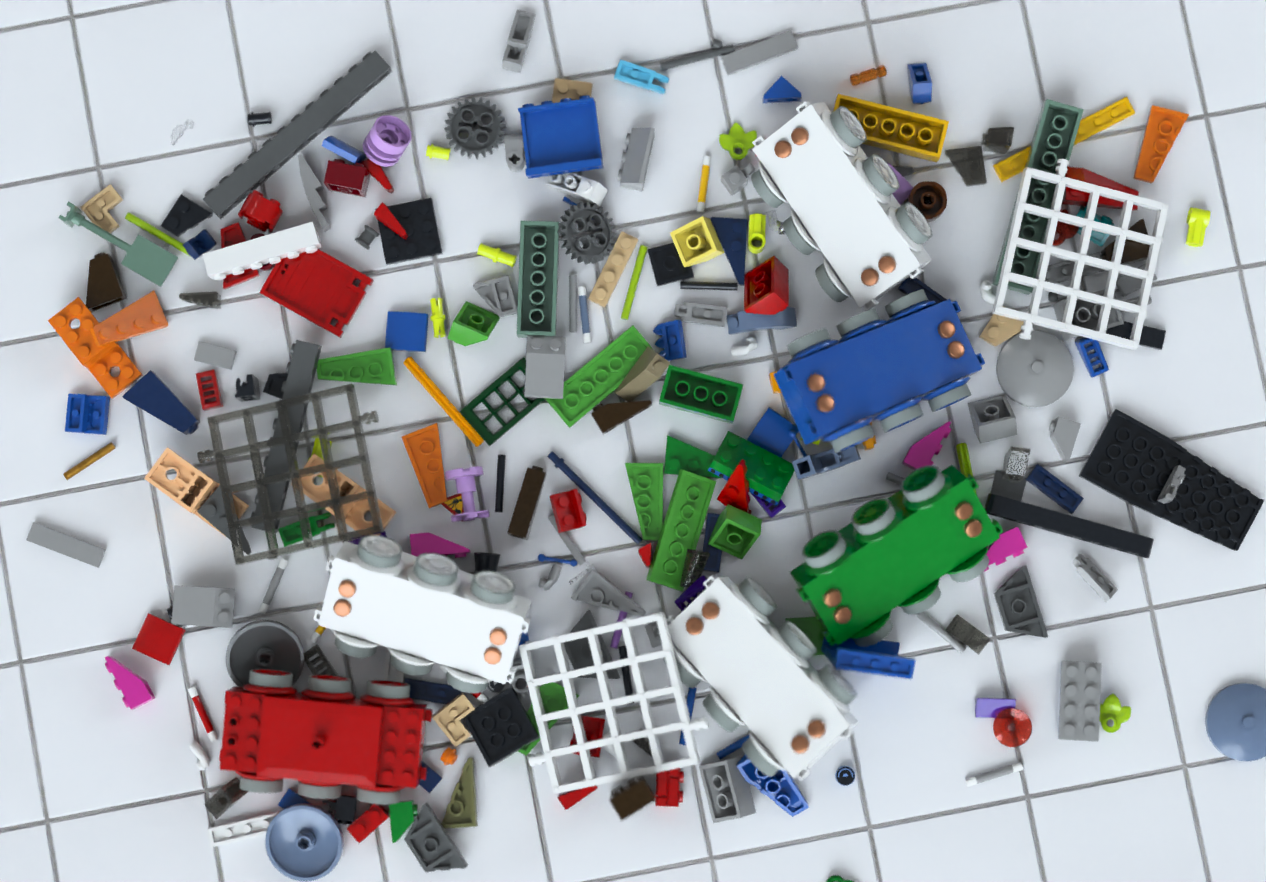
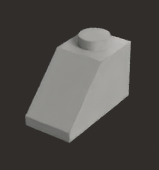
[1049,417,1081,462]

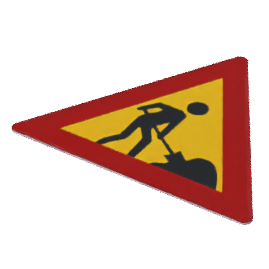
[441,494,464,522]

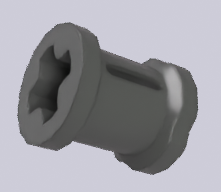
[355,225,379,250]

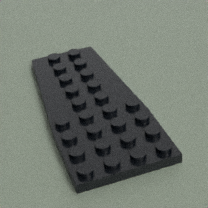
[1079,409,1264,551]

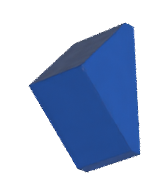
[763,76,802,103]

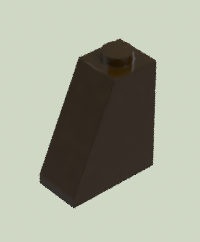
[1100,219,1150,265]
[86,253,127,312]

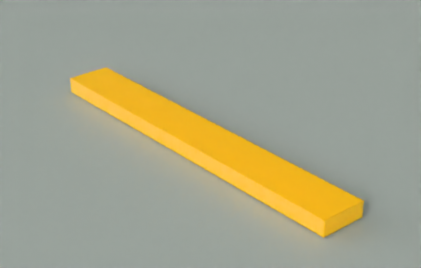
[993,96,1135,183]

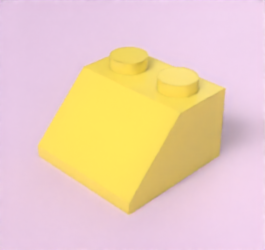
[670,216,724,267]

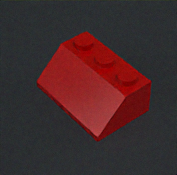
[744,256,789,315]

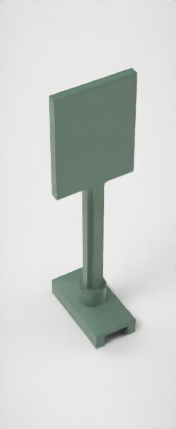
[59,202,178,287]

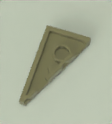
[441,758,478,828]

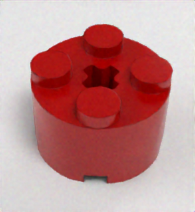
[238,190,283,233]

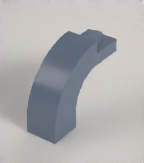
[727,307,797,335]
[792,445,861,480]

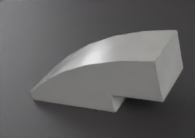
[502,10,535,72]

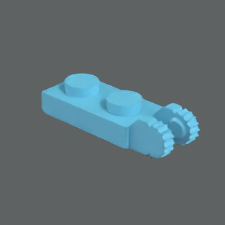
[614,60,669,94]

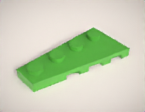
[625,463,663,540]

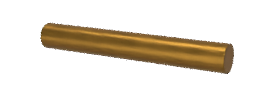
[63,442,116,480]

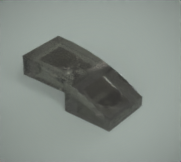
[945,615,990,655]

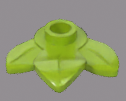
[719,123,757,160]
[1100,694,1131,733]

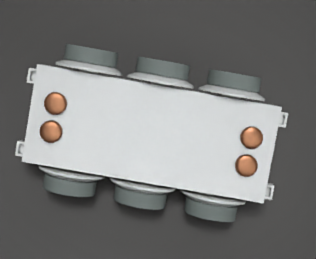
[751,101,932,311]
[314,535,532,693]
[664,576,859,780]

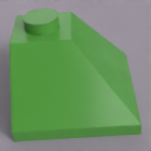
[448,301,500,346]

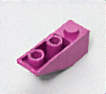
[902,421,951,470]
[985,526,1028,571]
[410,532,471,558]
[105,656,155,709]

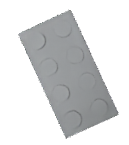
[1058,661,1102,742]

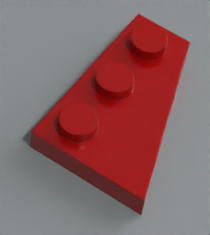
[221,222,260,290]

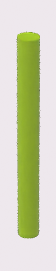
[125,212,189,256]
[621,245,648,320]

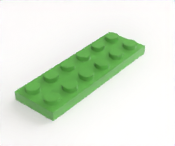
[545,325,654,428]
[646,469,716,592]

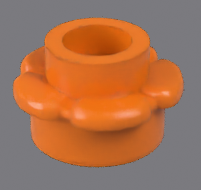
[440,747,458,766]

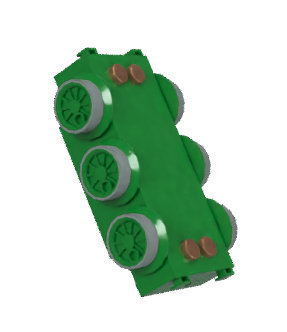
[790,465,1003,647]

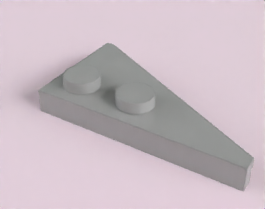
[571,569,647,616]

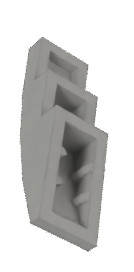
[298,154,331,232]

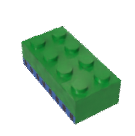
[659,365,743,424]
[708,431,795,506]

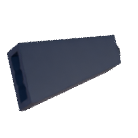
[122,370,200,435]

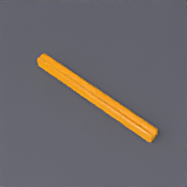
[403,357,484,447]

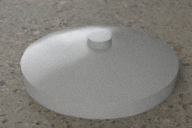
[996,331,1074,407]

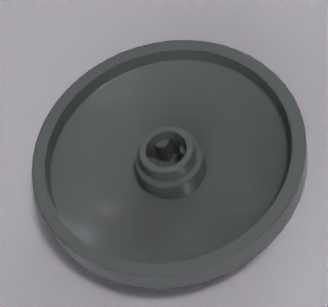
[226,620,304,687]

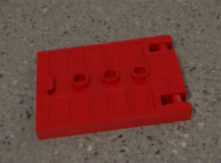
[259,249,374,338]

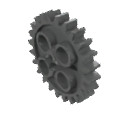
[444,97,506,159]
[557,202,617,264]

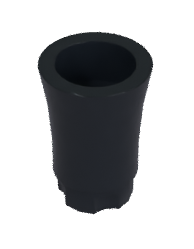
[474,552,501,574]

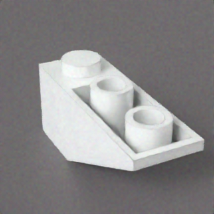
[545,173,608,207]

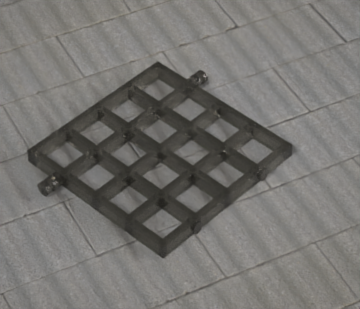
[197,384,384,565]

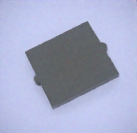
[990,470,1027,502]

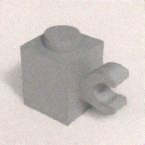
[721,163,755,196]
[645,621,662,648]

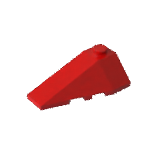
[1062,167,1139,211]

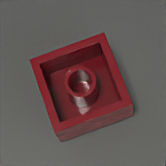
[324,159,370,198]

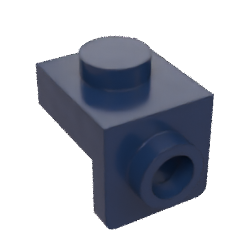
[183,229,217,260]

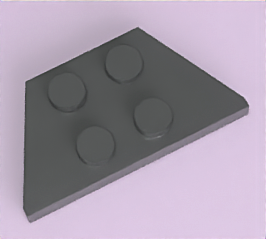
[994,566,1048,638]
[564,610,620,679]
[404,803,468,872]

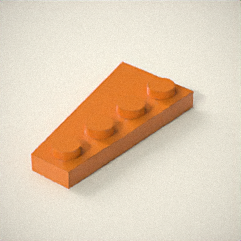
[1133,105,1189,183]
[90,291,169,347]
[402,423,447,508]

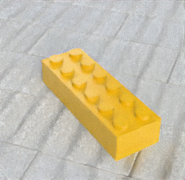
[833,94,949,162]

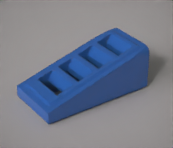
[1075,337,1109,378]

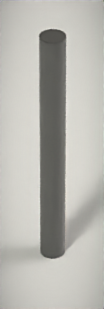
[660,45,735,70]

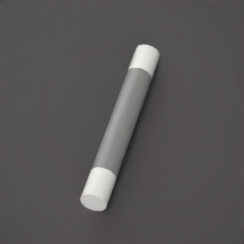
[259,558,288,614]
[965,762,1023,787]

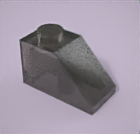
[981,127,1014,154]
[1002,447,1030,483]
[204,777,249,820]

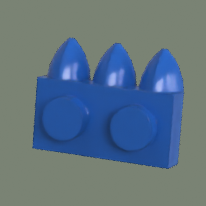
[653,320,687,361]

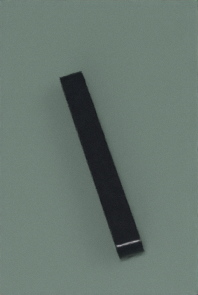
[984,493,1154,558]

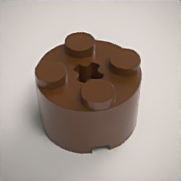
[907,181,947,223]

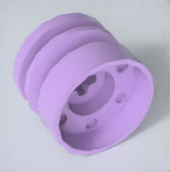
[363,115,412,167]

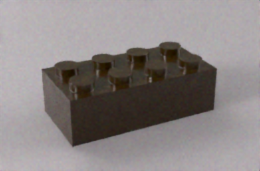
[609,776,656,821]

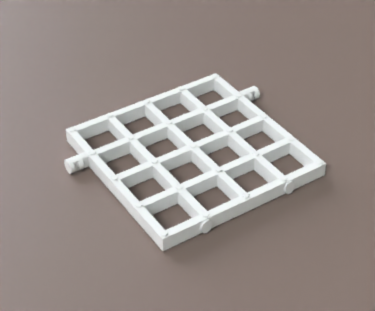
[992,159,1169,350]
[519,612,709,794]

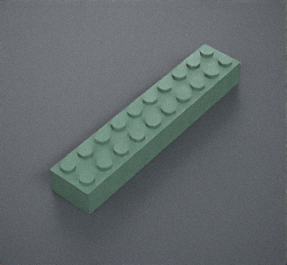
[992,99,1084,295]

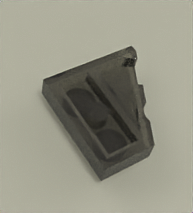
[944,146,987,187]

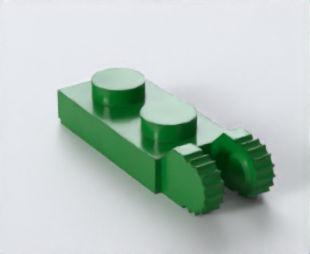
[278,512,335,547]

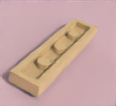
[588,231,639,308]

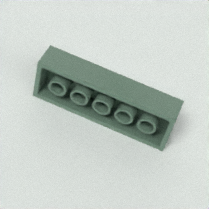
[517,221,560,338]

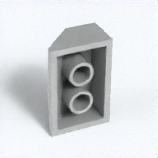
[617,128,655,191]
[699,756,756,823]

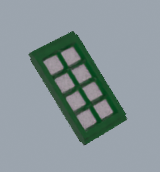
[460,357,545,446]

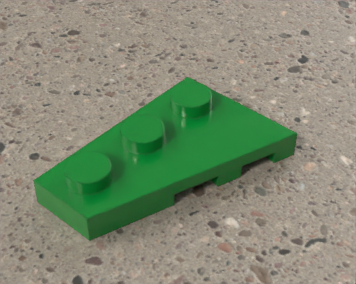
[664,435,721,479]

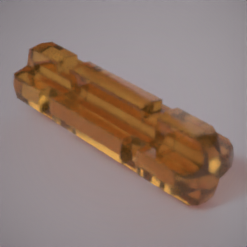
[850,65,887,86]

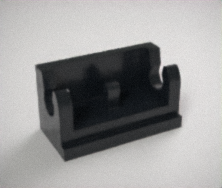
[235,374,260,402]

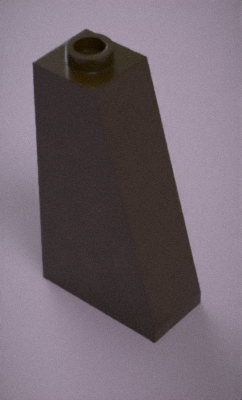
[507,466,547,540]

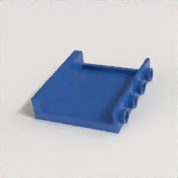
[518,95,604,179]
[821,632,916,679]

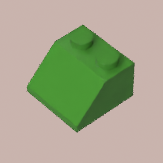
[708,504,762,559]

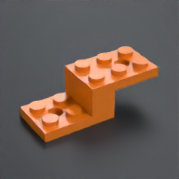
[48,297,143,399]

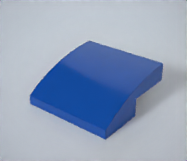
[321,136,367,164]
[385,311,429,352]
[65,394,110,435]
[747,407,799,457]

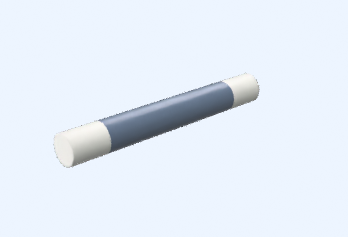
[578,286,591,344]

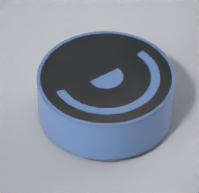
[835,766,855,786]

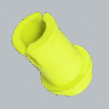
[426,144,450,160]

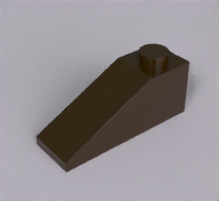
[591,400,652,435]

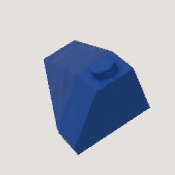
[736,754,809,817]

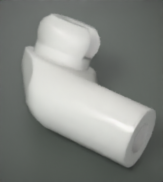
[979,280,996,305]
[189,741,210,771]

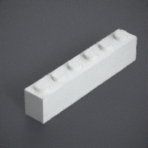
[202,221,322,281]

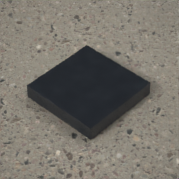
[647,243,694,287]

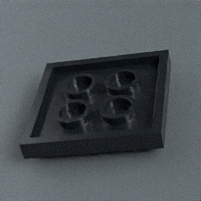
[375,198,442,265]
[463,687,540,767]

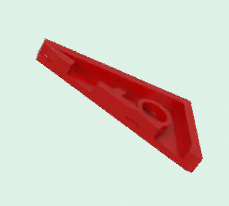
[717,459,752,514]

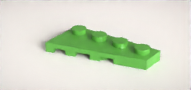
[317,347,397,386]
[518,682,580,755]

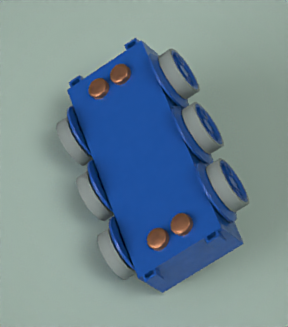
[773,289,985,453]

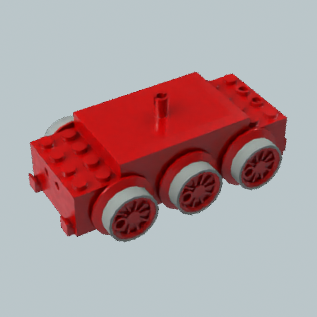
[219,669,433,804]

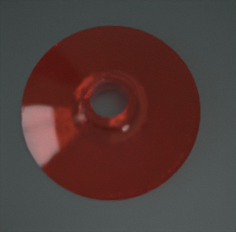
[993,708,1032,747]

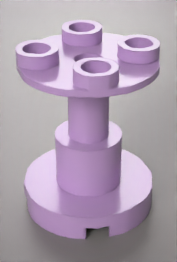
[445,466,490,522]

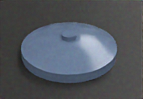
[1205,683,1266,761]
[265,803,344,881]

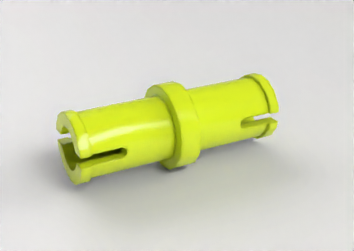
[477,243,517,267]
[430,298,446,338]

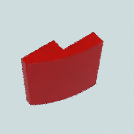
[132,613,186,665]

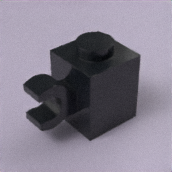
[323,795,357,824]

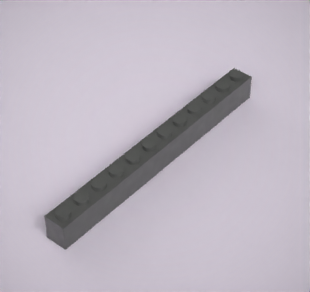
[203,51,392,219]

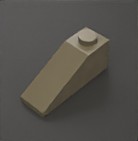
[614,346,670,402]

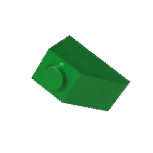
[389,800,418,843]

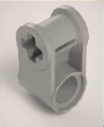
[504,134,524,172]
[512,657,529,693]

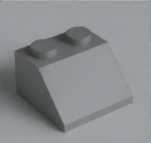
[968,394,1017,444]

